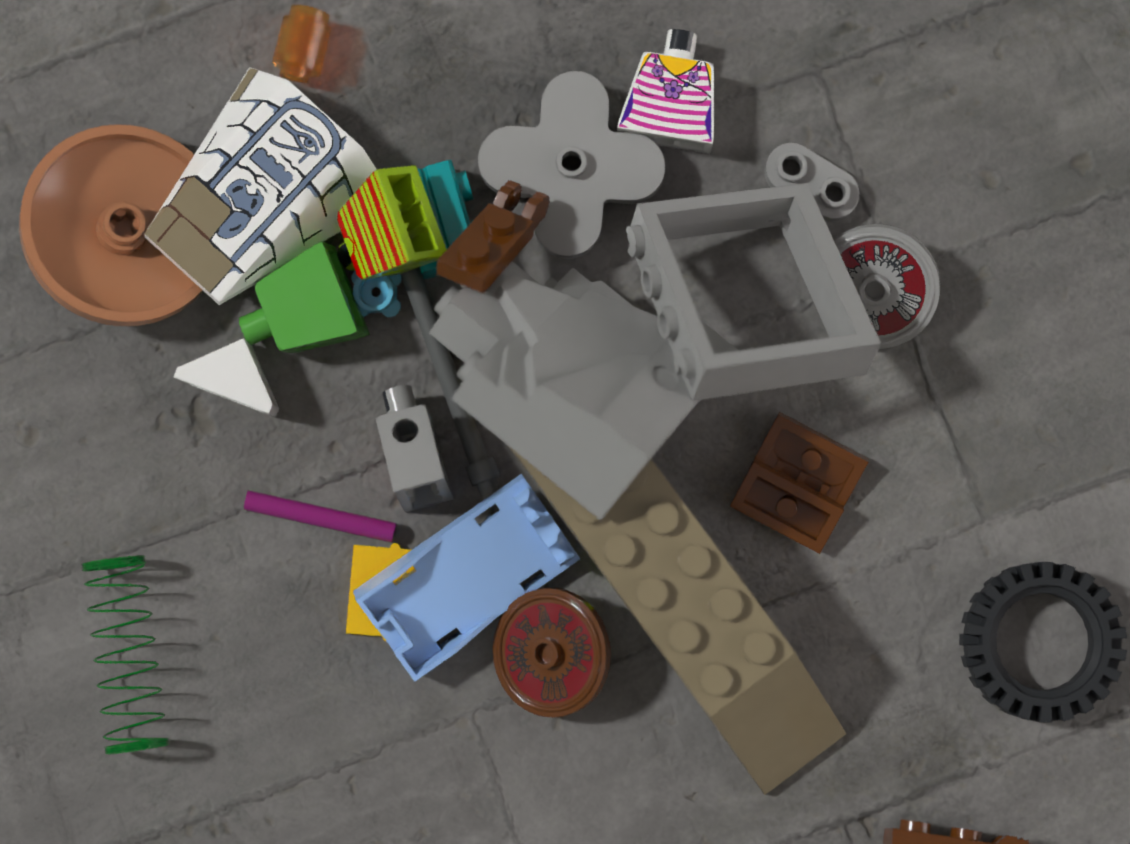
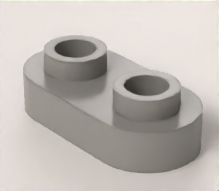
[764,143,859,222]

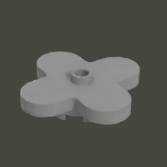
[478,71,665,259]

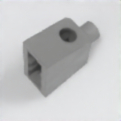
[376,385,454,513]

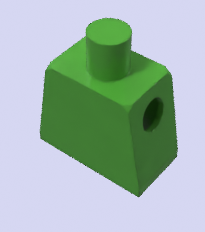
[239,242,370,353]

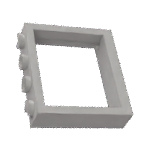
[626,183,881,401]

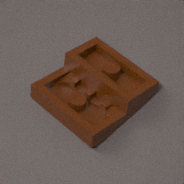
[730,411,869,554]

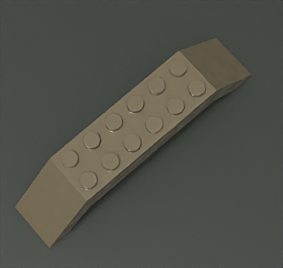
[505,443,847,795]

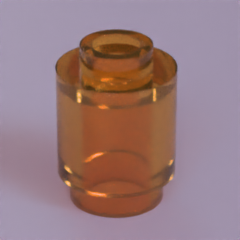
[272,5,332,83]

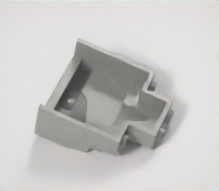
[429,261,739,520]

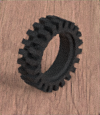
[959,562,1127,723]

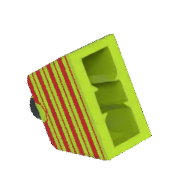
[337,165,447,280]

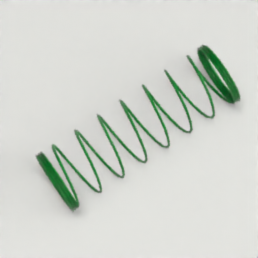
[81,555,169,755]

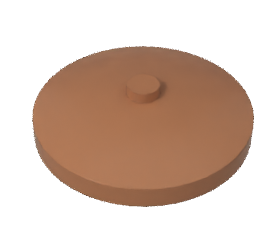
[19,125,203,326]

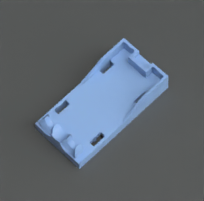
[353,474,580,682]

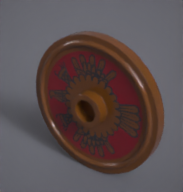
[493,588,611,717]

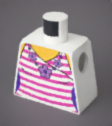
[617,29,714,154]

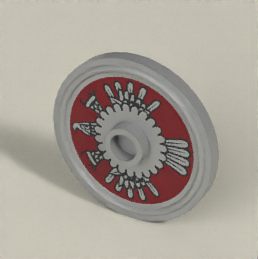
[834,224,941,349]

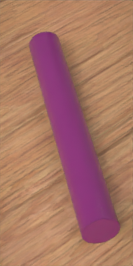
[244,490,397,543]

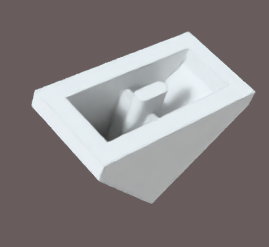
[174,338,279,418]

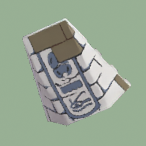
[145,67,376,305]

